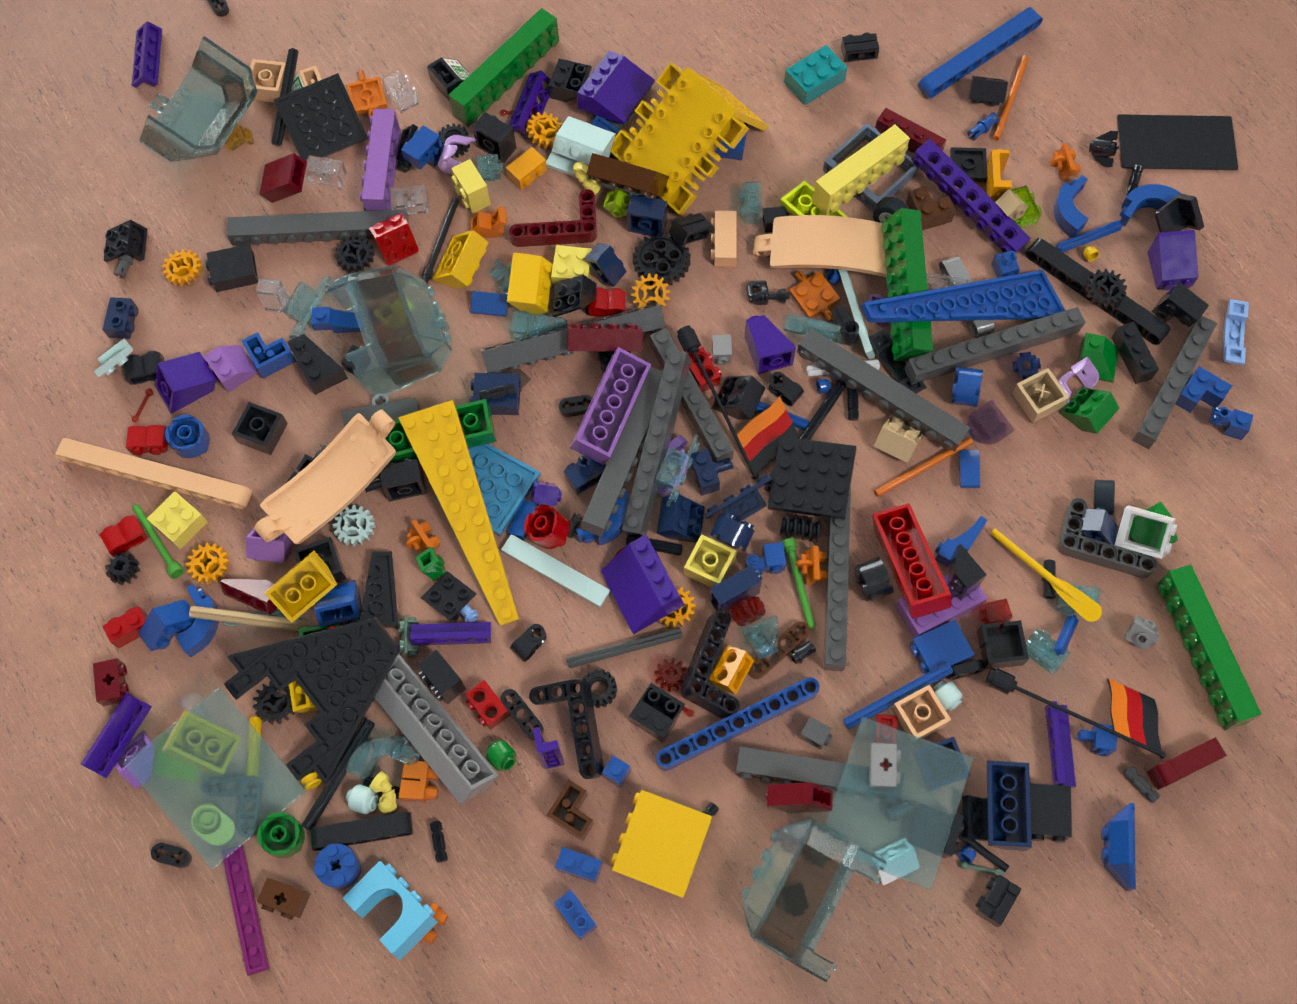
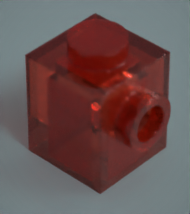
[979,598,1013,626]

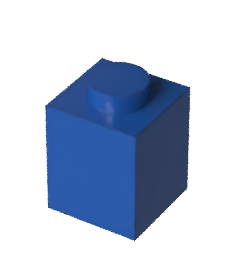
[602,756,631,788]

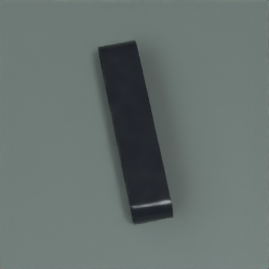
[310,812,413,851]

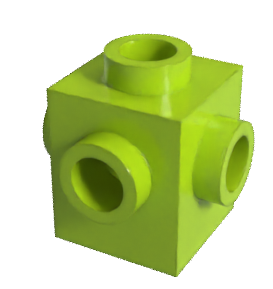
[603,188,631,218]

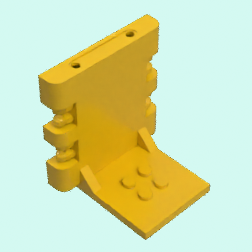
[611,62,768,215]

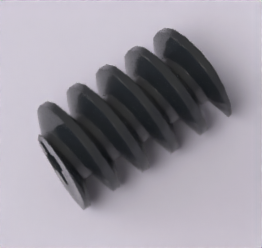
[779,512,821,543]

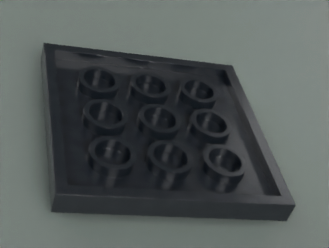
[274,73,368,164]
[767,436,857,520]

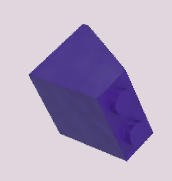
[1147,230,1198,290]
[745,315,796,375]
[155,352,217,414]

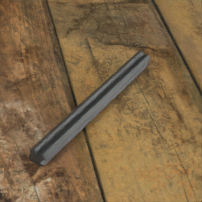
[567,627,682,668]

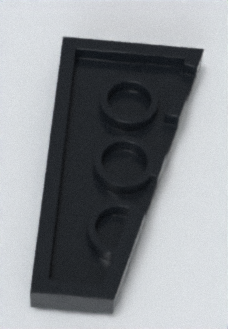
[359,551,398,628]

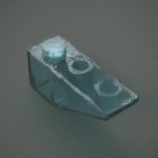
[509,311,568,340]

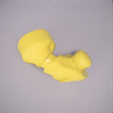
[573,162,601,195]
[369,771,397,814]

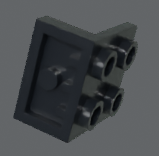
[104,220,148,262]

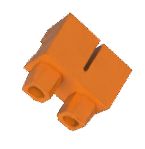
[399,759,440,803]

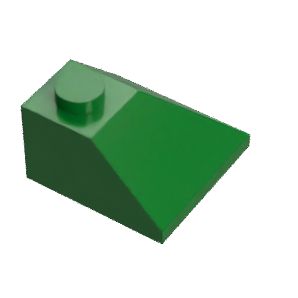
[1078,333,1119,383]
[1129,502,1178,549]

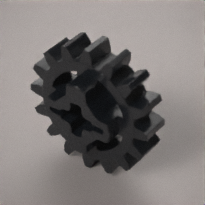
[335,236,375,274]
[1085,268,1127,308]
[253,681,295,725]

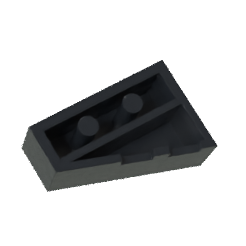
[287,334,348,395]

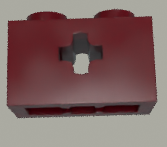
[93,658,129,706]

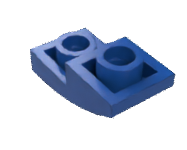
[960,450,980,488]

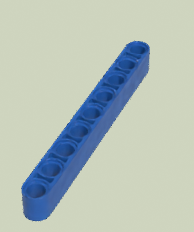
[918,7,1043,99]
[656,677,820,771]

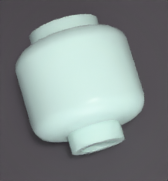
[933,681,963,711]
[346,784,379,815]

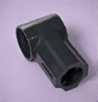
[831,306,859,345]

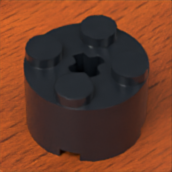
[854,556,894,602]

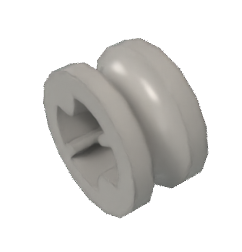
[372,393,390,406]

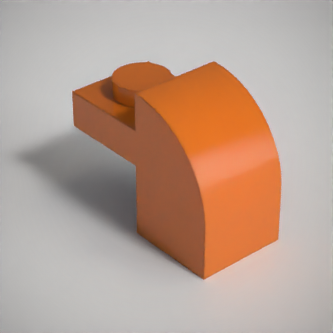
[470,206,508,238]

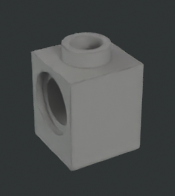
[712,335,732,365]

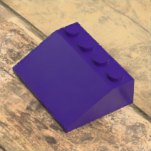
[577,51,655,125]
[601,534,685,634]

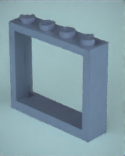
[823,123,919,212]

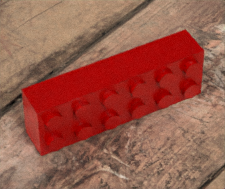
[872,503,951,619]

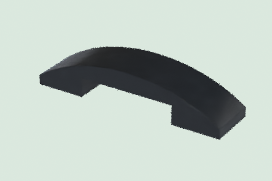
[869,329,926,394]

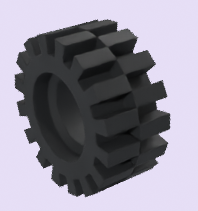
[438,123,470,158]
[583,669,617,708]

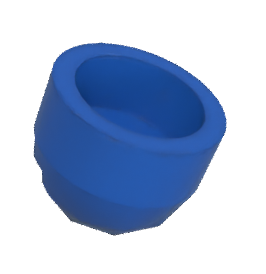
[825,269,841,284]
[816,379,831,394]
[957,845,976,864]

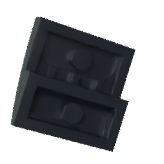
[962,795,988,842]

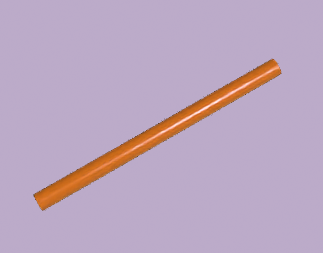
[993,55,1029,141]
[874,437,974,497]

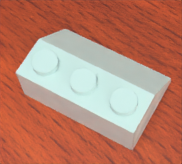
[552,116,616,165]

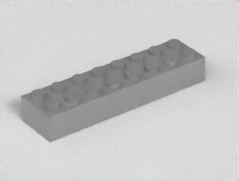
[375,655,499,804]

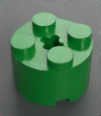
[257,812,305,858]

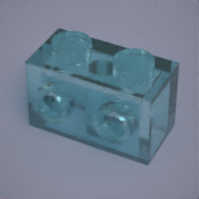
[740,181,763,224]

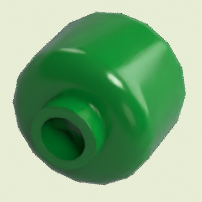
[486,740,516,771]

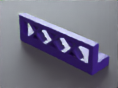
[132,21,162,88]
[509,70,551,139]
[410,622,491,646]
[81,693,152,778]
[1045,701,1076,788]
[533,727,565,769]

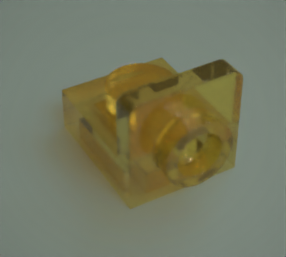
[223,124,254,151]

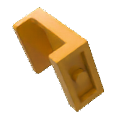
[986,149,1012,202]

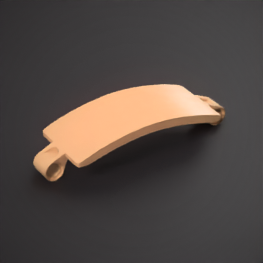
[753,215,887,277]
[254,409,396,544]

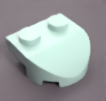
[94,339,133,377]

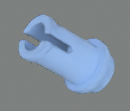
[460,604,479,623]

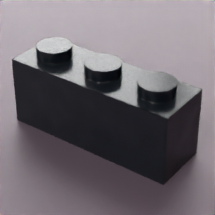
[1111,322,1159,384]

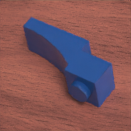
[311,307,371,333]
[935,516,987,567]

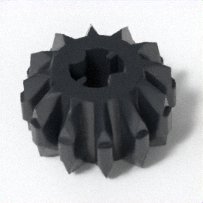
[105,552,140,585]

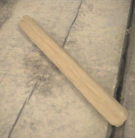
[189,606,310,631]

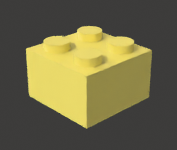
[451,159,491,214]
[551,245,592,288]
[147,491,208,550]
[684,534,737,587]

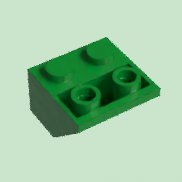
[1060,387,1120,434]

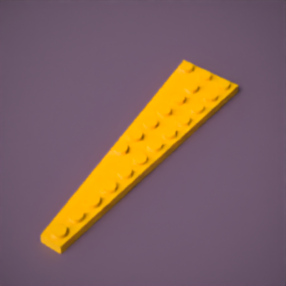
[398,400,520,626]

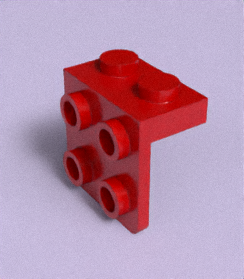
[369,213,419,266]

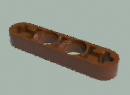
[748,621,810,679]

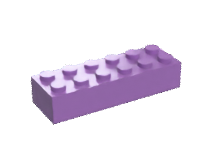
[360,109,401,211]
[570,347,651,465]

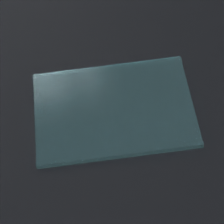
[123,687,305,869]
[817,717,973,890]

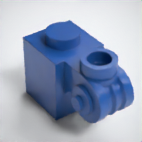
[1209,407,1253,440]
[745,542,786,575]

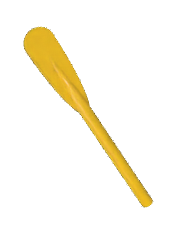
[990,529,1102,622]

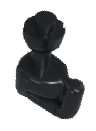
[746,280,790,305]

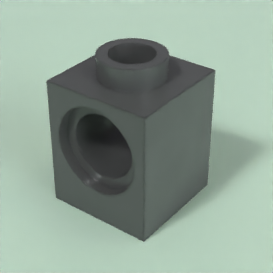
[799,717,832,750]

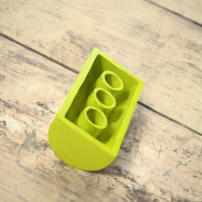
[780,181,847,217]

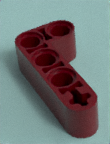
[1147,737,1227,791]

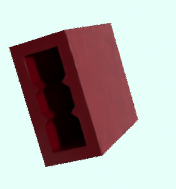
[259,153,307,203]
[766,782,833,813]

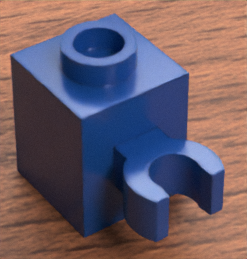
[991,251,1020,278]
[1077,723,1117,756]

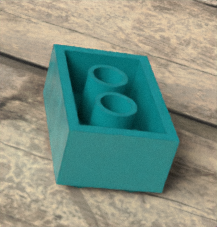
[784,45,848,105]

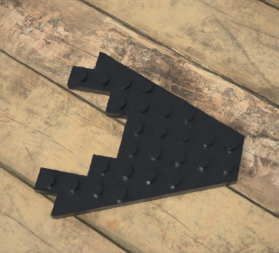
[224,617,401,784]

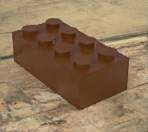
[587,153,669,199]

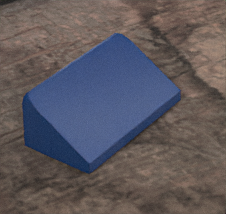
[471,291,509,317]
[507,500,540,541]

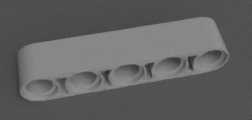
[939,256,995,337]

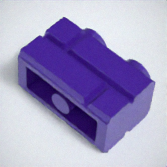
[531,480,562,506]

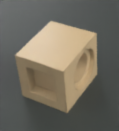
[995,189,1029,221]

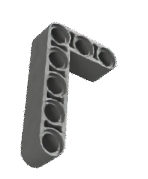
[1057,498,1157,578]

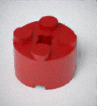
[524,505,570,549]

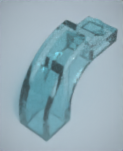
[346,736,420,779]

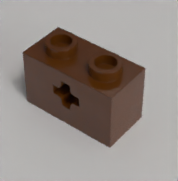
[257,877,310,920]

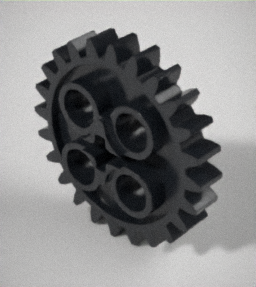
[633,232,691,285]

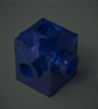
[1013,352,1041,379]

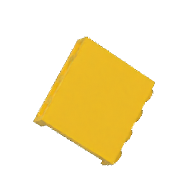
[611,790,713,898]

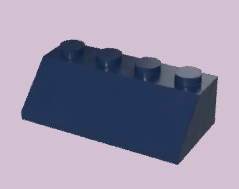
[987,760,1032,851]

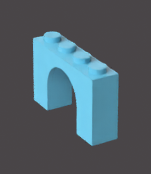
[343,861,438,960]

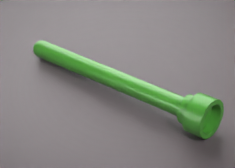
[132,504,185,579]
[780,538,815,629]

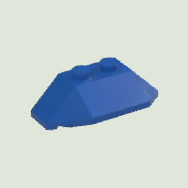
[1101,803,1136,891]

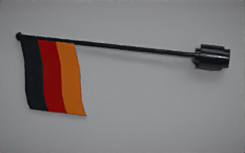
[677,325,799,480]
[985,668,1166,759]

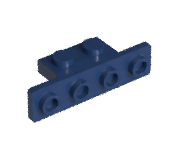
[704,475,773,522]

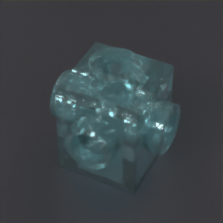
[476,154,503,181]

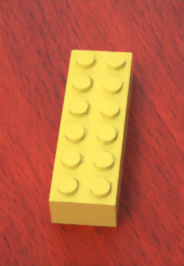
[811,125,910,216]

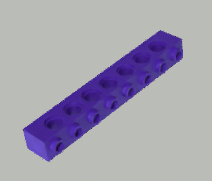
[911,139,1031,254]

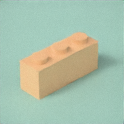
[711,211,736,267]

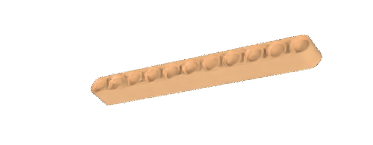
[55,438,253,510]

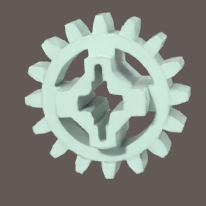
[332,505,376,547]

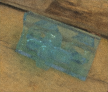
[490,259,512,294]

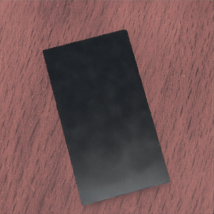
[1117,114,1238,170]

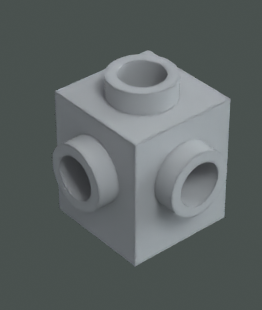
[1125,615,1160,650]

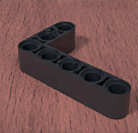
[680,609,740,719]
[529,679,604,779]

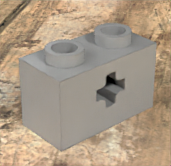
[869,743,901,789]

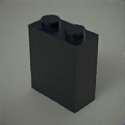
[205,244,259,292]
[1030,783,1072,843]

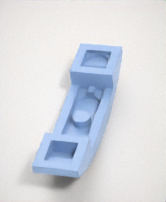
[1223,299,1249,365]

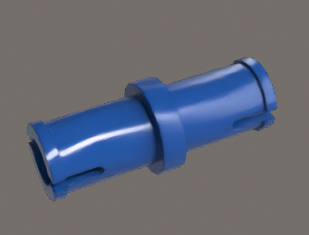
[967,112,999,141]

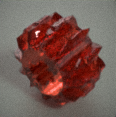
[731,596,766,626]
[654,658,687,693]

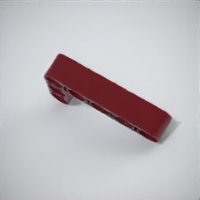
[509,189,597,247]

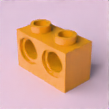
[709,645,754,695]

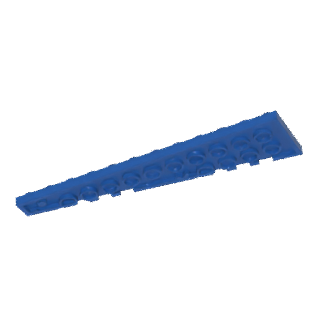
[861,270,1066,323]

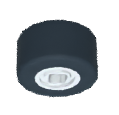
[873,197,908,223]
[1094,480,1115,515]

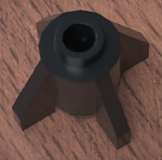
[1089,130,1119,167]

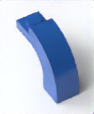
[1054,175,1089,238]
[1120,184,1181,227]
[577,489,629,546]
[176,584,219,657]

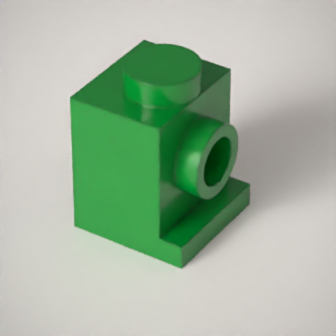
[416,547,446,581]

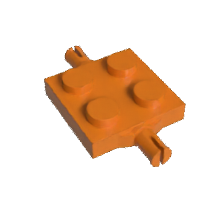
[346,70,388,120]
[790,270,840,322]

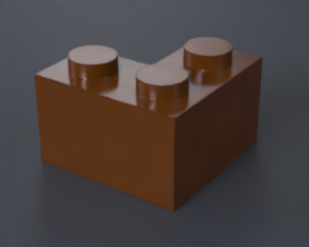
[906,186,956,230]
[546,780,594,841]

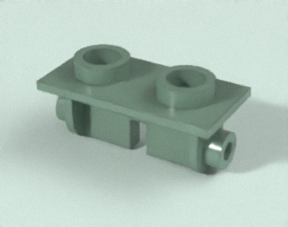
[397,615,419,658]

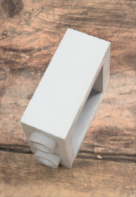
[1115,506,1177,559]

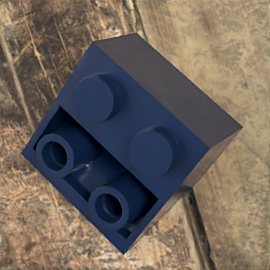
[657,494,705,543]

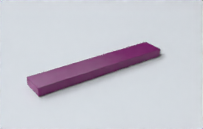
[222,845,270,976]

